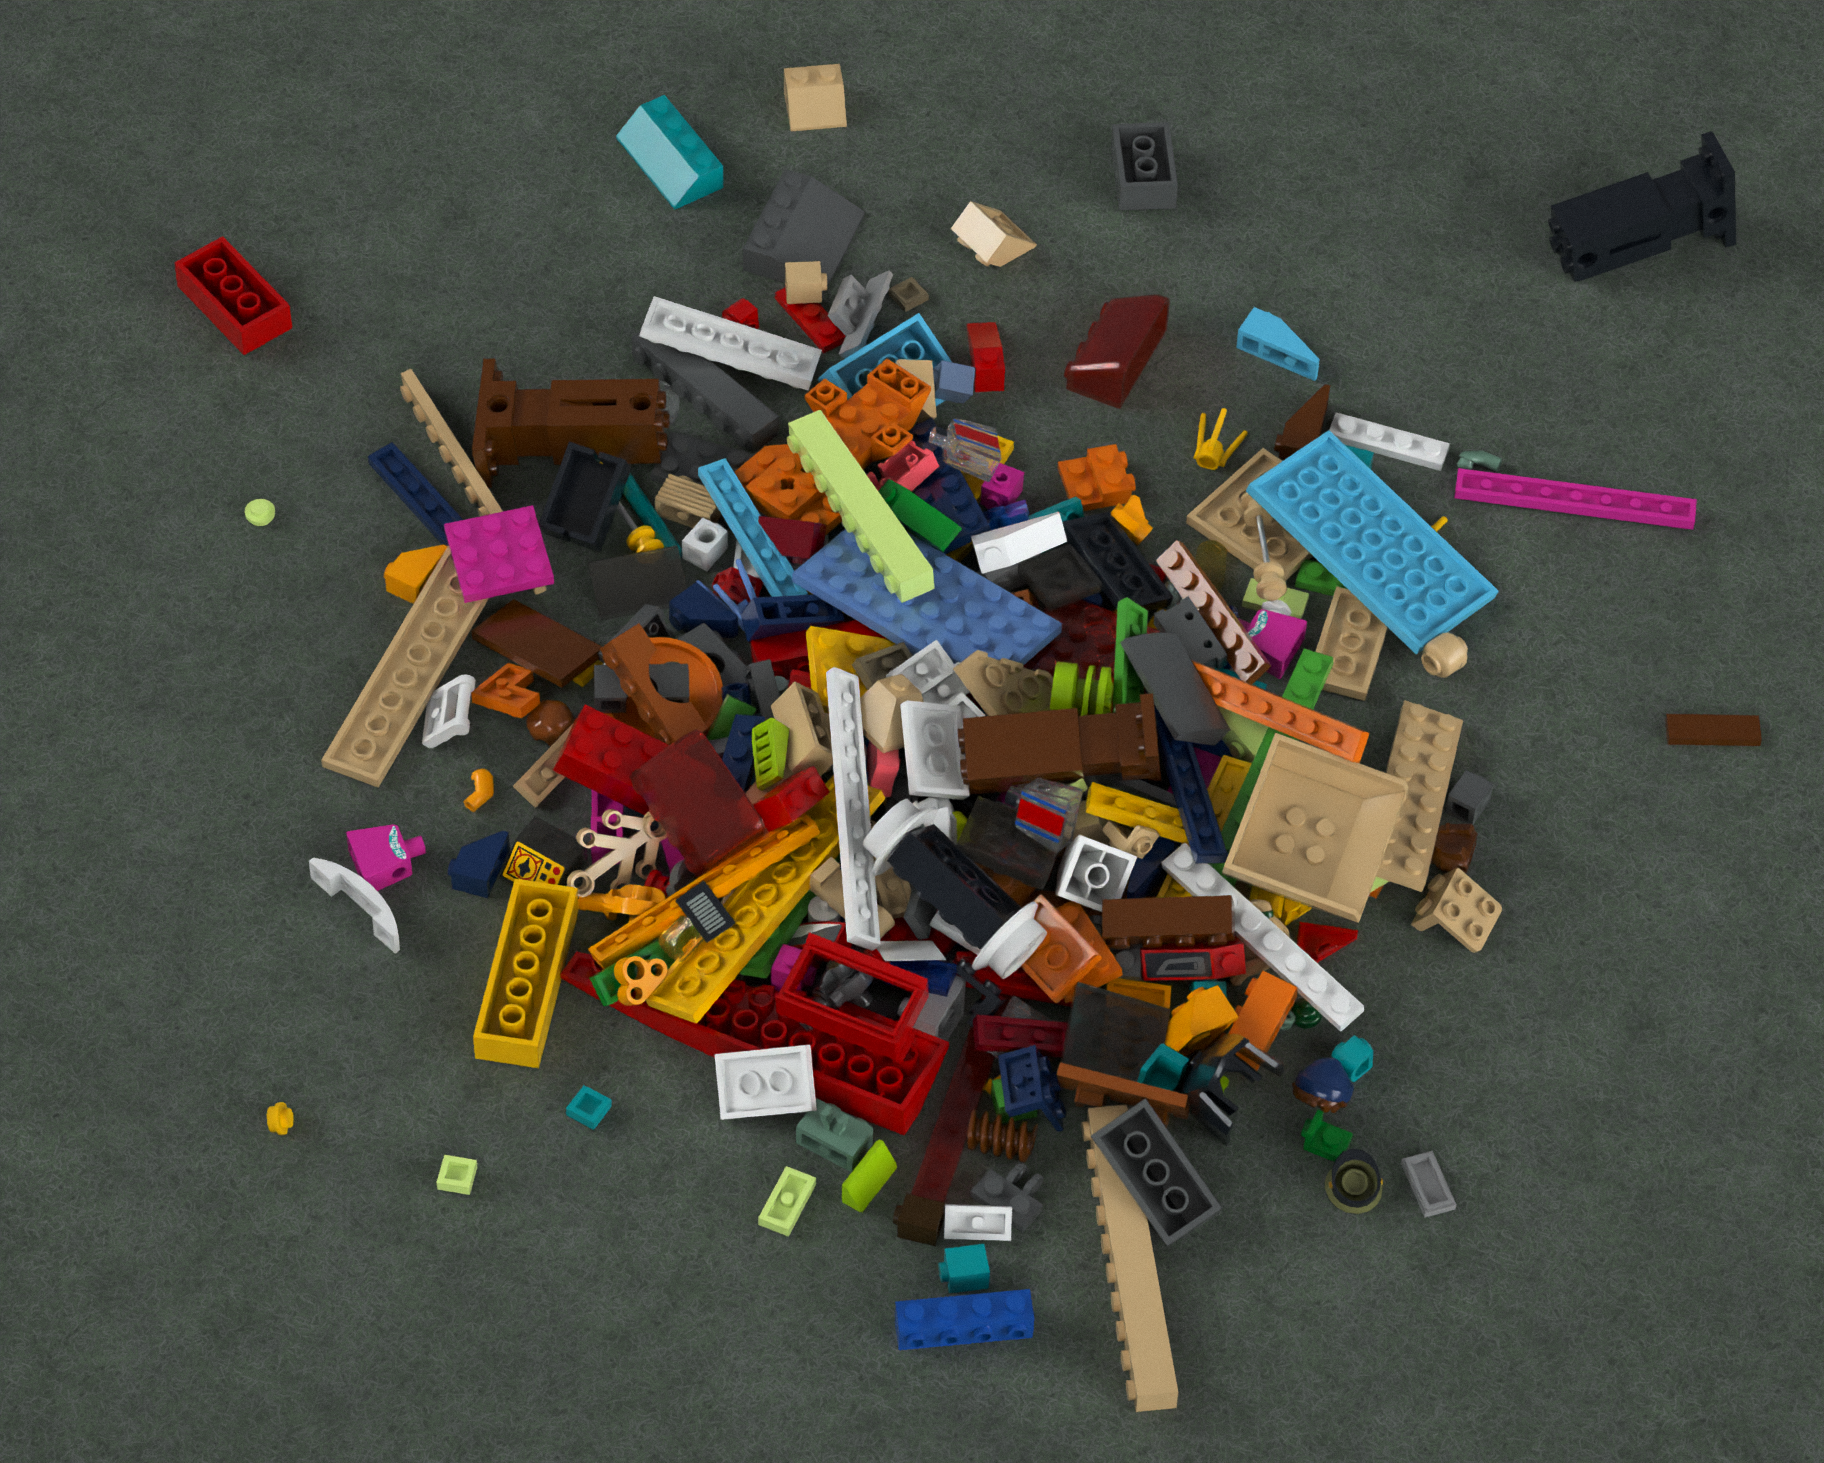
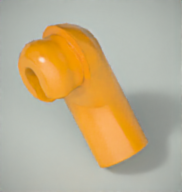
[463,768,494,812]

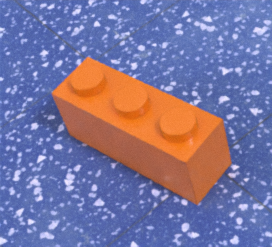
[1220,970,1297,1071]

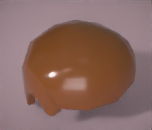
[526,700,575,746]

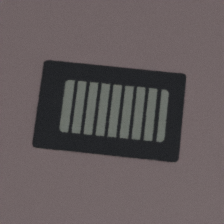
[676,881,735,943]

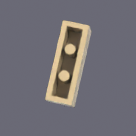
[771,682,833,776]

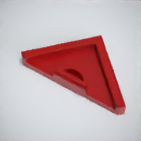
[1296,922,1358,963]

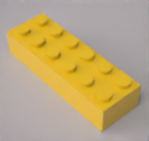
[473,879,579,1068]

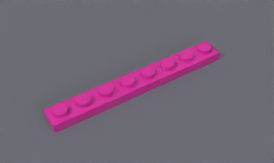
[1454,468,1697,530]

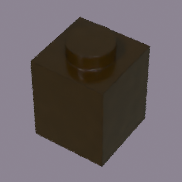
[893,1193,945,1247]

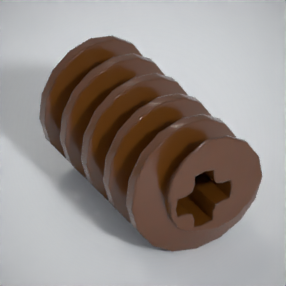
[966,1108,1039,1163]

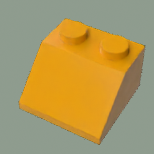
[1161,985,1239,1057]

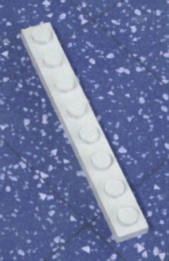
[1161,842,1364,1032]

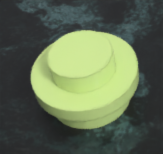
[245,499,275,526]

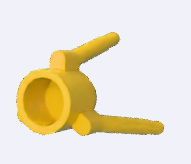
[1193,408,1248,470]

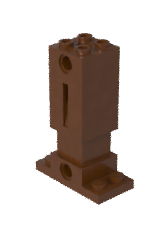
[472,358,670,488]
[957,693,1162,794]

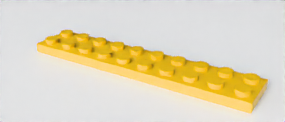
[646,775,885,1024]

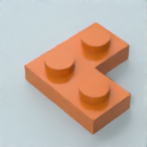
[471,663,540,719]

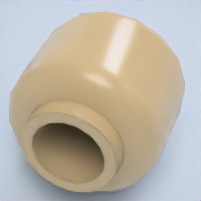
[1421,632,1468,678]

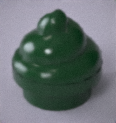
[1291,998,1322,1029]

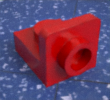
[712,567,763,605]

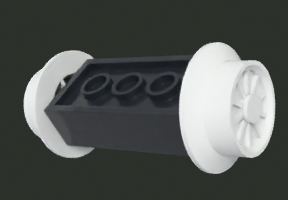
[863,799,1047,979]

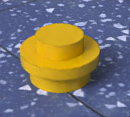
[267,1102,294,1135]

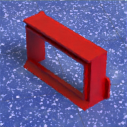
[775,932,929,1062]

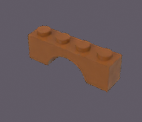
[600,623,708,749]

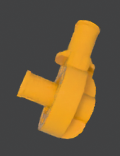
[578,884,666,923]

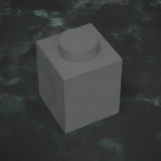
[1445,770,1493,825]

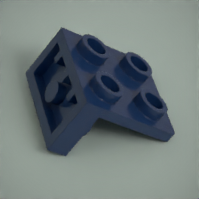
[998,1045,1067,1132]

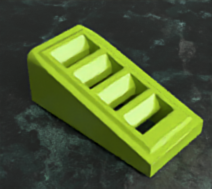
[752,718,789,791]

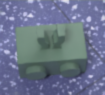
[796,1099,873,1172]

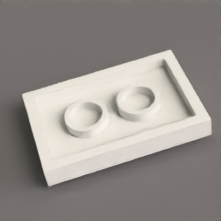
[900,700,969,800]
[715,1045,817,1120]

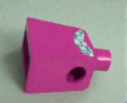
[1238,609,1307,679]
[346,824,426,891]

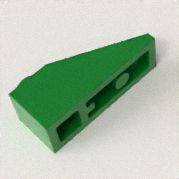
[878,479,962,552]

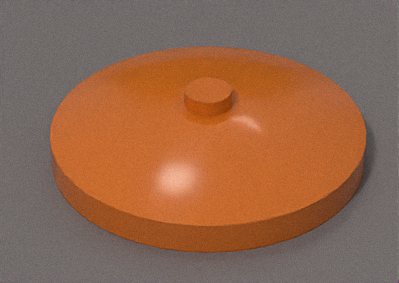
[604,637,723,750]

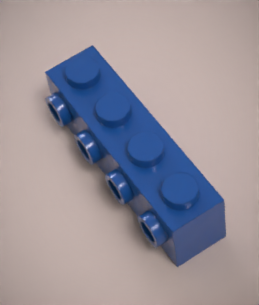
[895,1289,1034,1350]

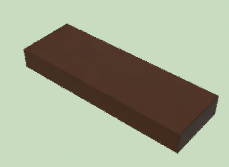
[1665,714,1762,746]

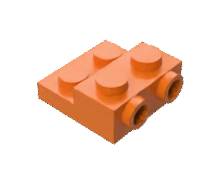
[1058,444,1136,511]

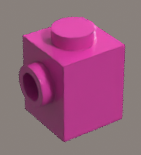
[980,462,1024,509]
[771,944,817,992]

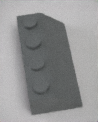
[1091,1098,1222,1246]

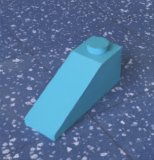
[1236,307,1320,381]

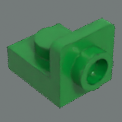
[1301,1110,1353,1162]

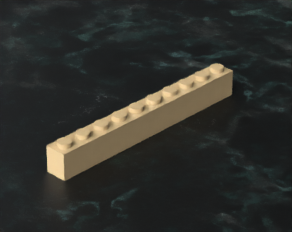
[1081,1104,1178,1412]

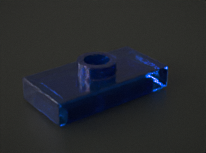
[885,960,957,997]

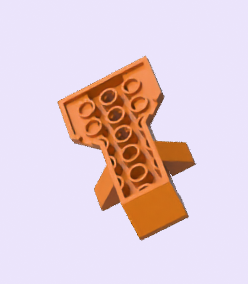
[734,359,931,536]

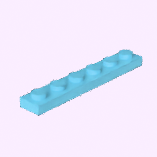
[698,458,808,597]

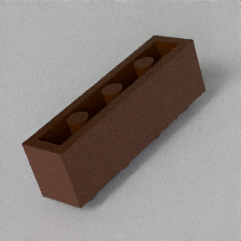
[1102,895,1235,949]

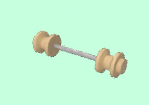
[1241,492,1287,601]

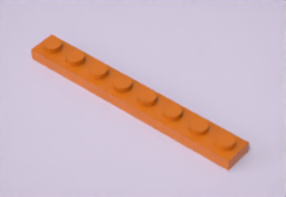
[1191,660,1370,763]

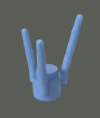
[696,559,757,631]

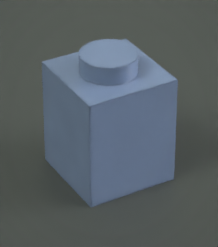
[933,360,975,403]

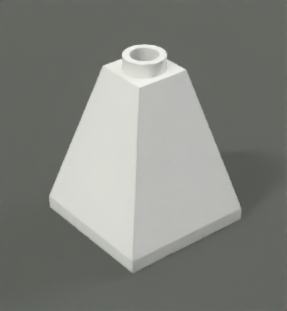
[1055,835,1137,912]

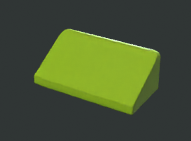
[842,1139,897,1212]

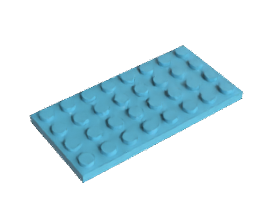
[1246,430,1499,655]

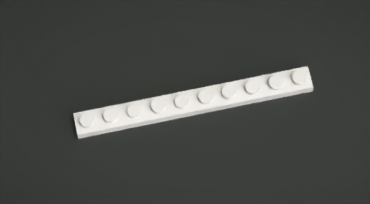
[826,667,881,951]

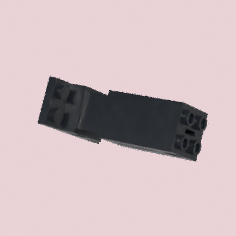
[1548,131,1736,282]

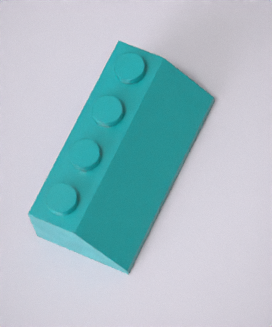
[616,95,724,210]

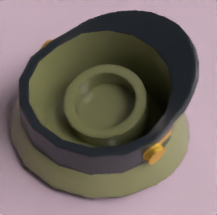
[1325,1149,1383,1214]

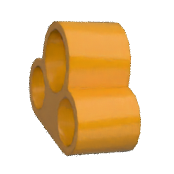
[614,956,668,1006]

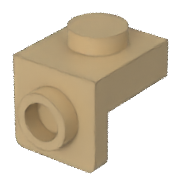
[1102,820,1159,859]

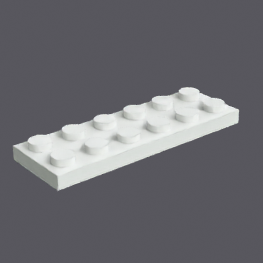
[639,296,822,391]

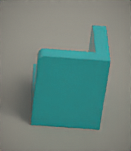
[1137,1043,1189,1091]

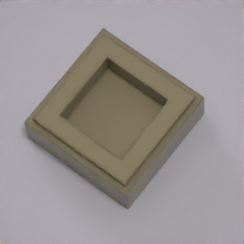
[888,277,929,312]

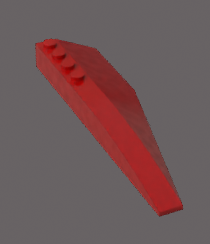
[560,952,949,1136]

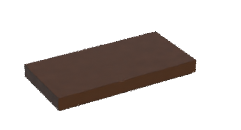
[471,599,602,688]

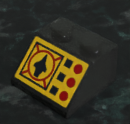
[499,816,588,887]

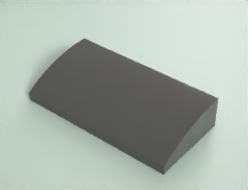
[1120,633,1230,746]

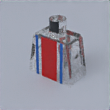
[929,418,1002,482]
[1005,778,1083,853]

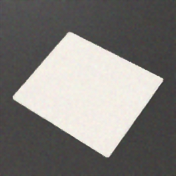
[876,940,946,961]

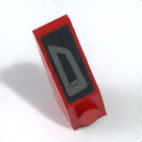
[1140,936,1246,981]

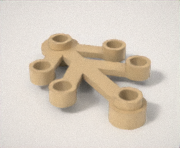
[567,809,671,897]

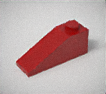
[967,322,1005,392]

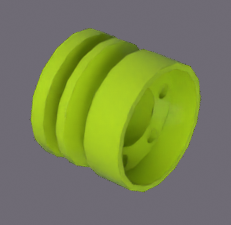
[1050,661,1113,716]

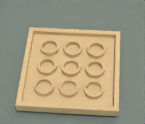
[1186,448,1313,581]

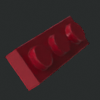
[973,1015,1072,1058]

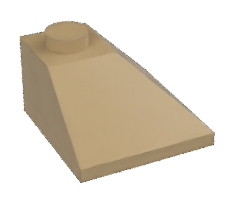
[860,674,924,753]

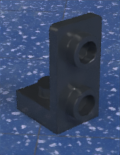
[946,959,1006,1027]

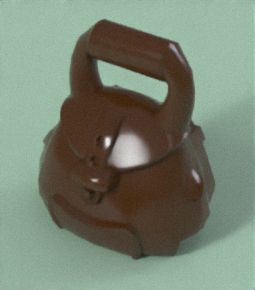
[1430,823,1478,874]

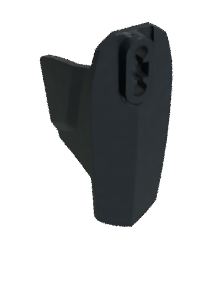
[1176,1034,1284,1146]

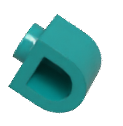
[1331,1035,1374,1082]

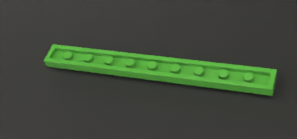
[1192,649,1334,897]

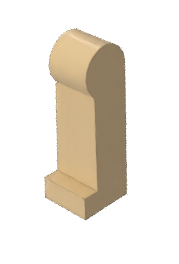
[809,857,895,939]

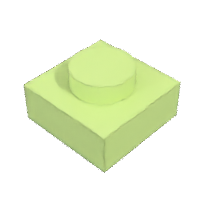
[437,1155,477,1195]

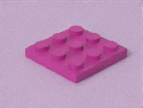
[444,505,554,603]

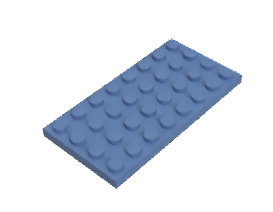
[792,529,1062,665]

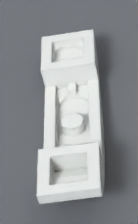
[309,858,400,954]

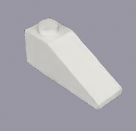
[971,512,1067,574]

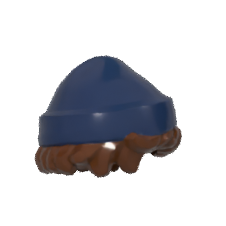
[1292,1057,1354,1113]

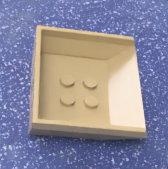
[1222,733,1409,923]

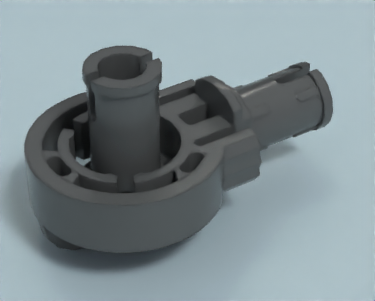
[799,950,874,1031]

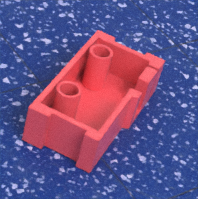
[867,440,939,492]
[867,741,901,797]

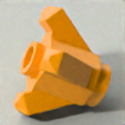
[1110,495,1153,546]

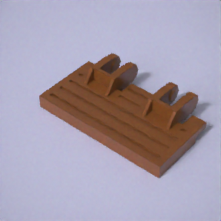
[1057,1062,1190,1128]

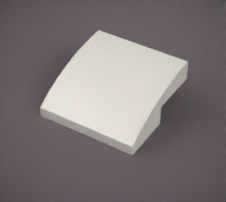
[886,640,970,705]

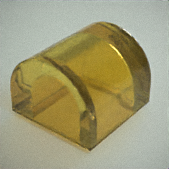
[658,916,704,962]

